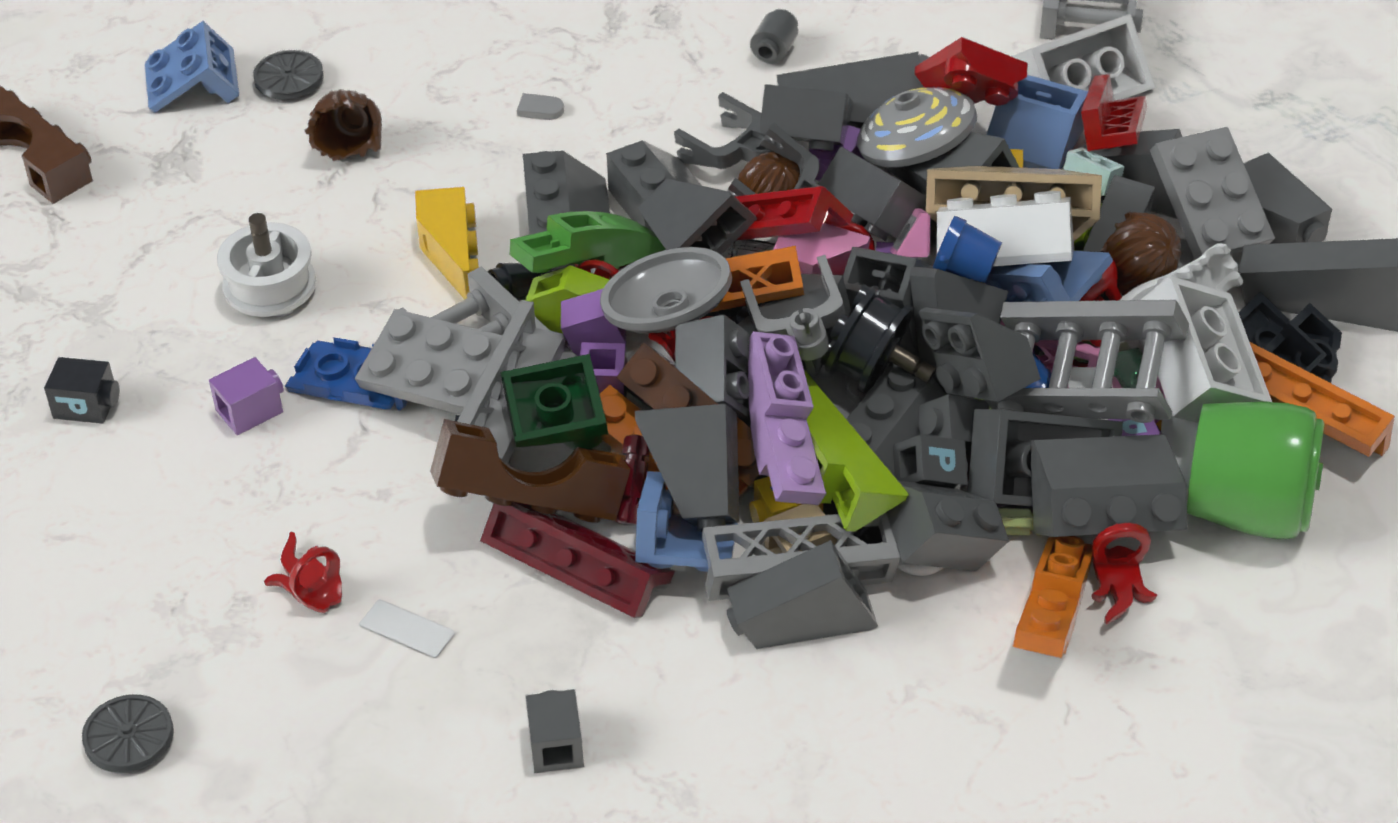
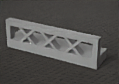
[457,300,566,464]
[702,513,901,601]

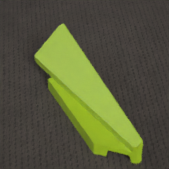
[804,371,909,532]

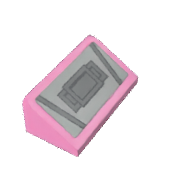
[890,209,930,257]

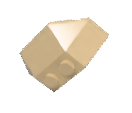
[926,166,1102,241]

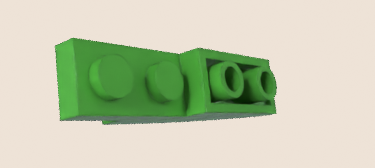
[509,211,666,273]

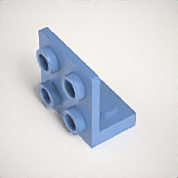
[145,21,239,113]
[985,251,1113,302]
[635,471,738,572]

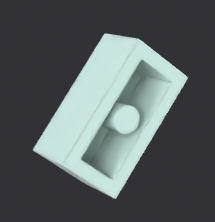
[1063,147,1125,196]

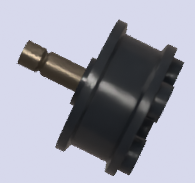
[820,285,936,393]

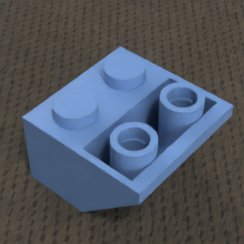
[986,75,1088,169]

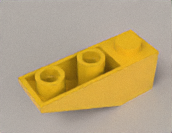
[415,187,479,300]

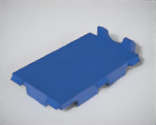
[285,337,408,411]

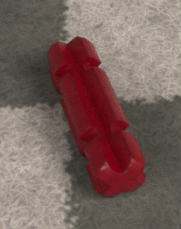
[615,434,650,525]

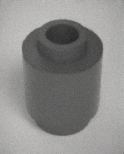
[750,9,798,64]

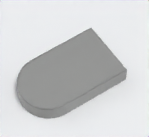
[517,93,564,120]

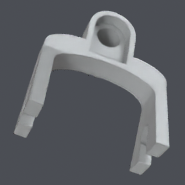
[740,255,846,361]

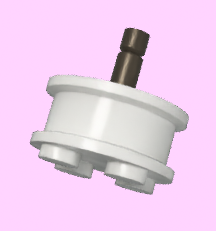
[217,213,316,317]

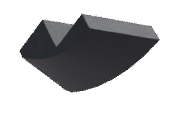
[1238,292,1342,383]

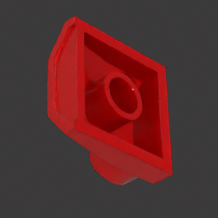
[914,37,1028,106]

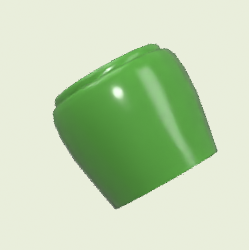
[1187,402,1325,539]

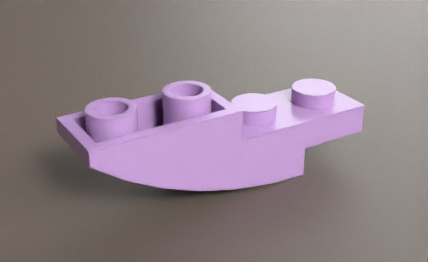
[748,331,826,505]

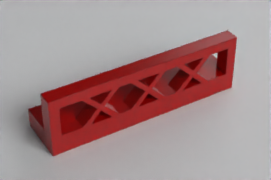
[1081,74,1147,151]
[735,186,854,241]

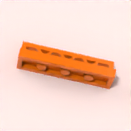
[711,246,805,312]
[1250,342,1395,457]

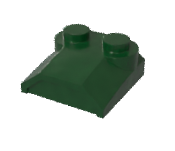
[500,354,608,450]

